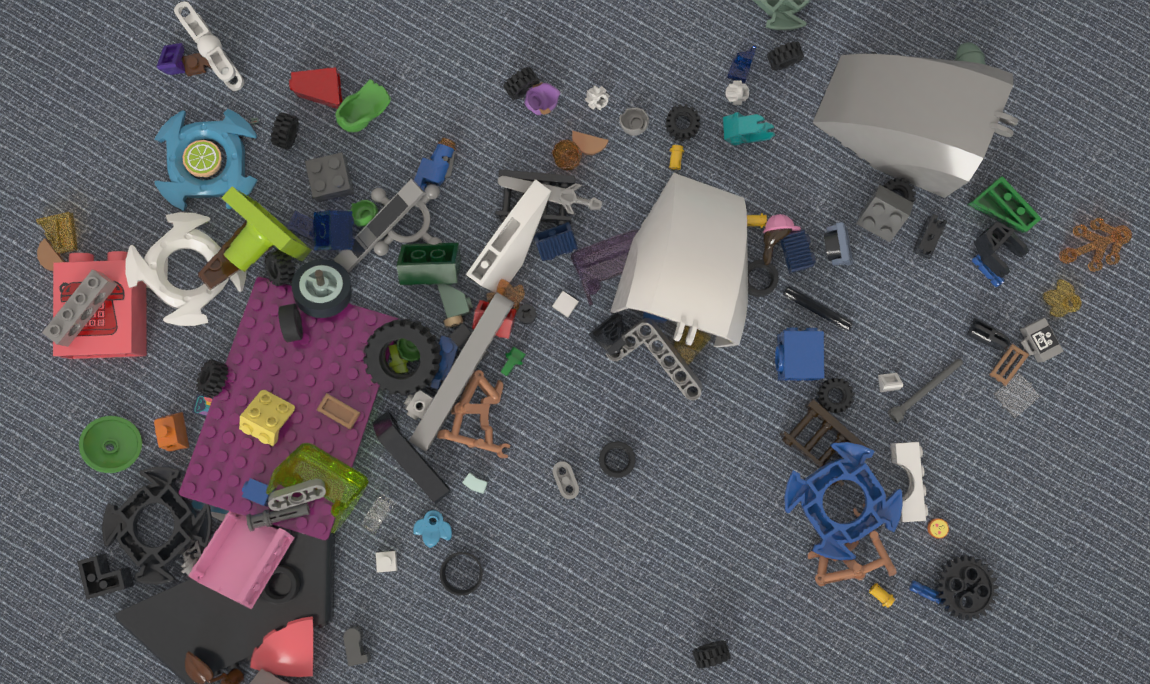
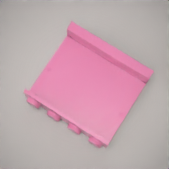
[189,511,294,609]

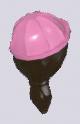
[763,214,801,266]

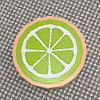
[183,140,222,177]

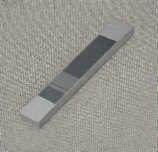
[333,179,426,273]

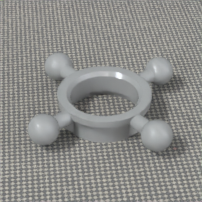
[371,184,442,256]

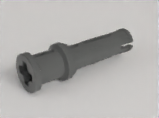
[246,502,310,532]

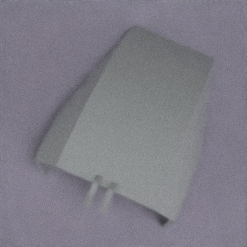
[813,54,1019,198]

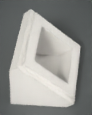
[878,373,903,392]

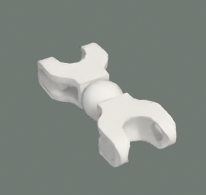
[174,1,244,91]

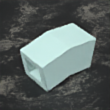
[462,473,488,494]

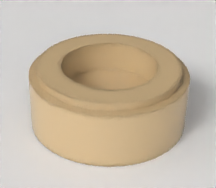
[443,315,463,328]

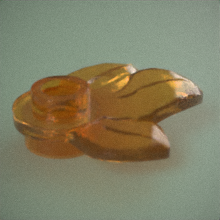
[486,279,525,313]

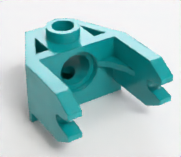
[723,112,775,145]

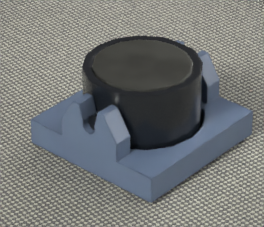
[824,222,853,266]

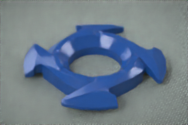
[784,442,903,560]

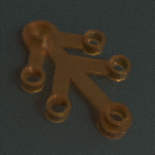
[1059,218,1132,272]

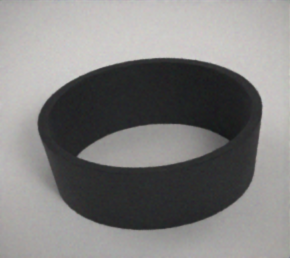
[440,552,483,596]

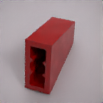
[289,67,343,109]

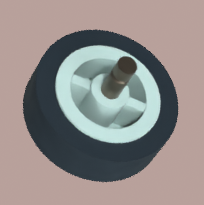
[291,259,352,318]

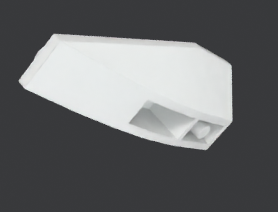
[466,180,551,294]

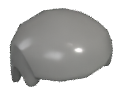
[620,107,649,136]

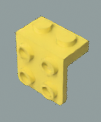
[239,390,295,446]

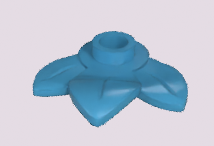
[413,510,452,548]

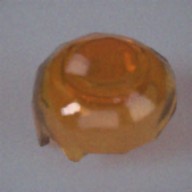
[552,139,582,171]

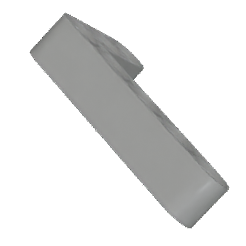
[606,318,702,400]

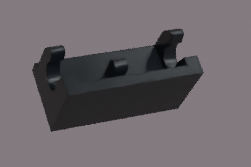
[912,214,947,259]

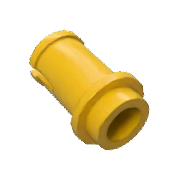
[669,145,685,170]
[747,213,767,228]
[869,583,895,608]

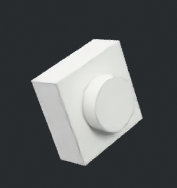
[376,551,398,572]

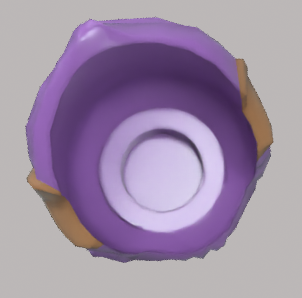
[524,82,560,115]

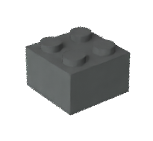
[305,152,355,202]
[856,185,914,242]

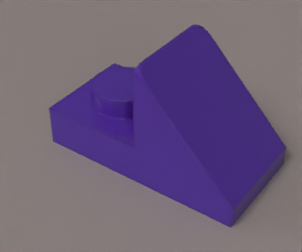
[157,43,185,75]

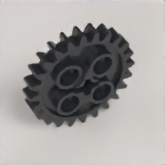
[934,555,999,621]

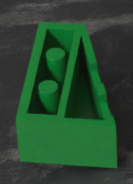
[968,176,1042,233]

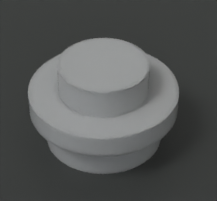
[181,557,198,575]

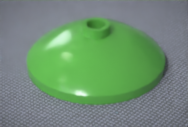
[79,416,142,473]

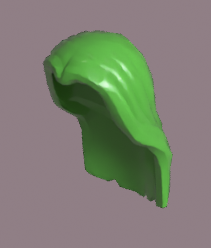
[335,79,391,132]

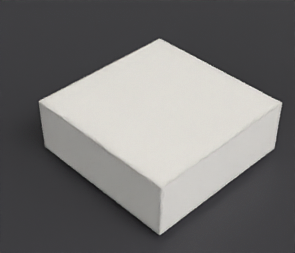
[552,291,579,318]

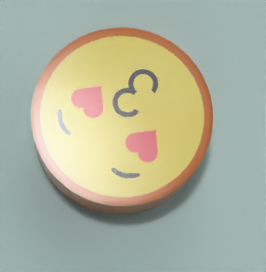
[927,518,949,538]

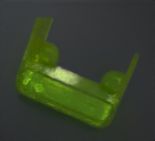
[266,443,369,534]

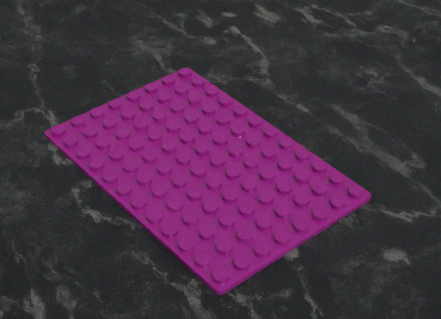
[179,277,400,540]

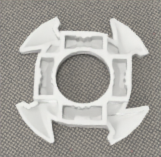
[125,212,246,326]

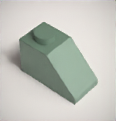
[437,284,473,318]

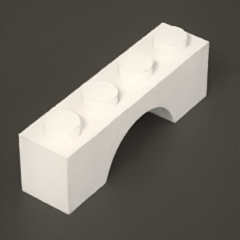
[890,442,928,522]

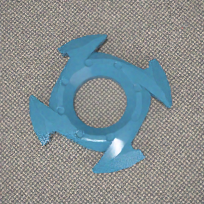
[154,109,258,211]

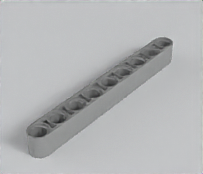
[409,292,514,451]

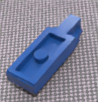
[431,335,459,390]

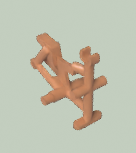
[437,370,510,458]
[808,504,897,586]

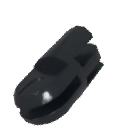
[966,318,1010,350]

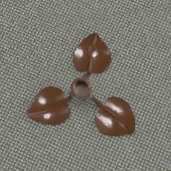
[185,651,244,684]

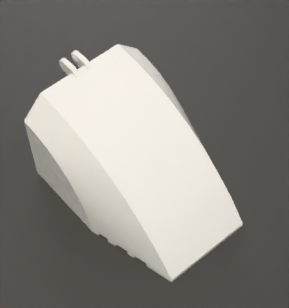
[610,173,748,348]

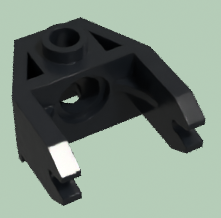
[974,222,1029,278]

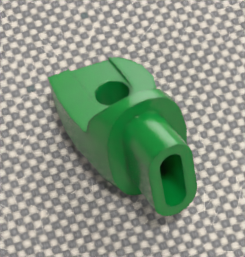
[501,347,526,376]

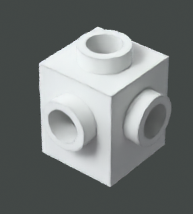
[404,390,433,420]

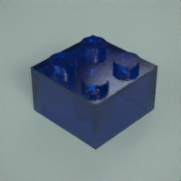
[314,210,354,251]

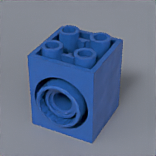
[775,328,824,381]

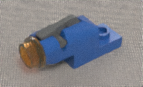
[414,138,456,192]

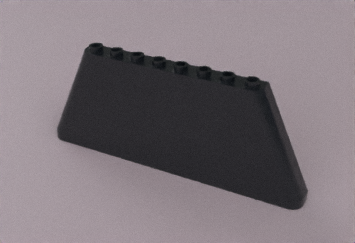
[114,521,335,684]

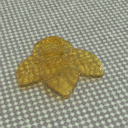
[1043,279,1082,317]

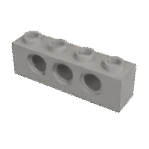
[42,269,118,347]

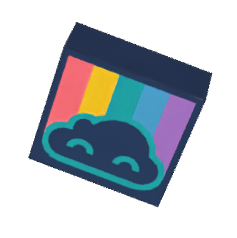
[192,394,213,416]

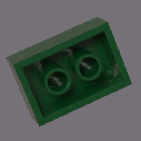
[396,242,461,286]

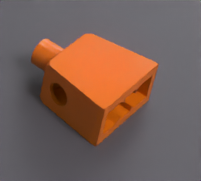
[154,412,190,452]

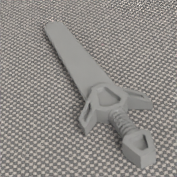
[498,176,602,215]

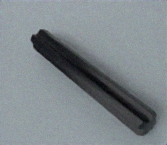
[783,286,853,331]

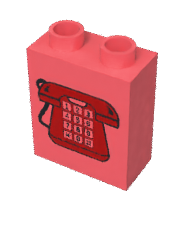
[53,251,147,359]

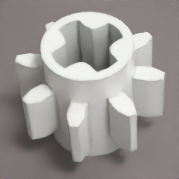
[726,81,749,105]
[585,85,610,110]

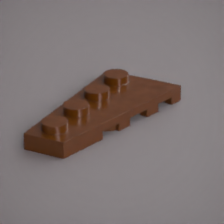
[198,220,273,291]

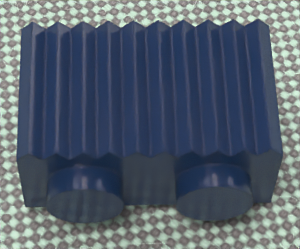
[534,222,578,261]
[780,230,816,274]

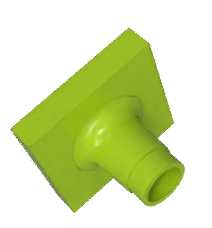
[222,186,312,272]

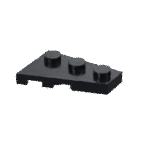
[588,312,626,356]

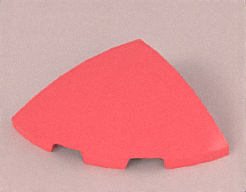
[250,617,313,677]

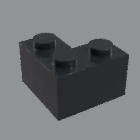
[77,554,134,600]

